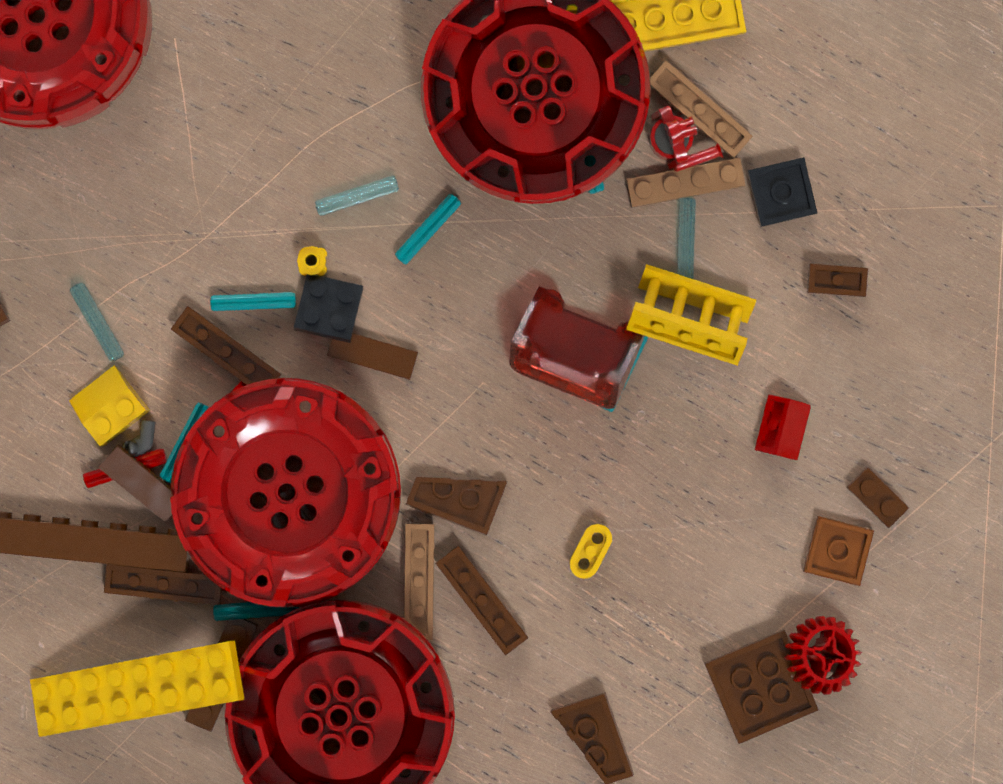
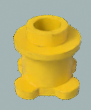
[297,246,327,276]

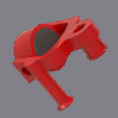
[649,105,723,172]

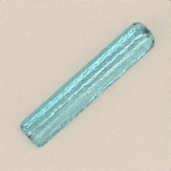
[315,176,399,216]
[677,198,696,279]
[70,283,124,362]

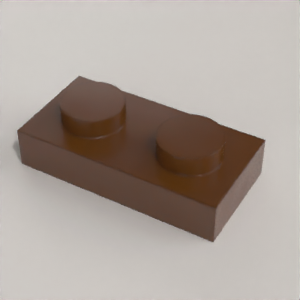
[807,263,868,297]
[846,467,909,528]

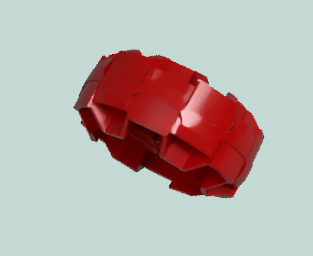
[0,0,152,129]
[421,0,651,204]
[170,378,401,607]
[225,600,455,784]

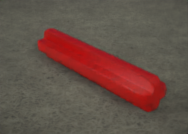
[83,449,167,488]

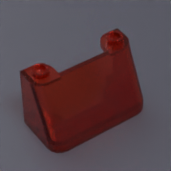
[509,286,645,409]

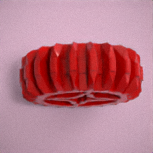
[784,616,862,695]

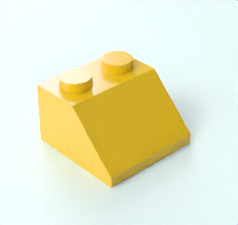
[69,365,151,446]

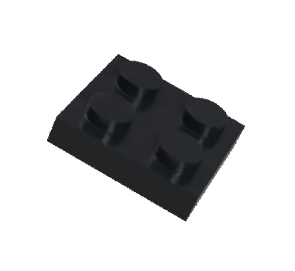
[747,157,818,227]
[294,274,364,343]

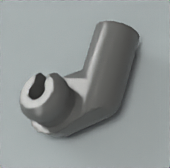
[122,420,156,457]

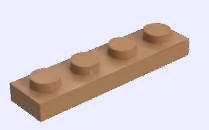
[650,61,753,159]
[626,158,745,208]
[404,523,435,640]

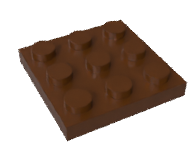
[704,629,819,744]

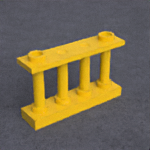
[626,264,756,366]

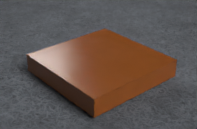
[803,516,874,586]

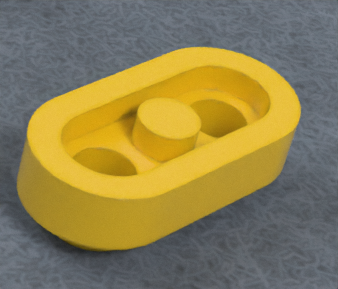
[569,524,612,579]

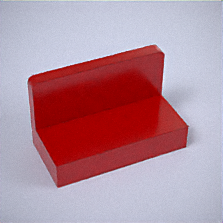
[755,394,811,460]

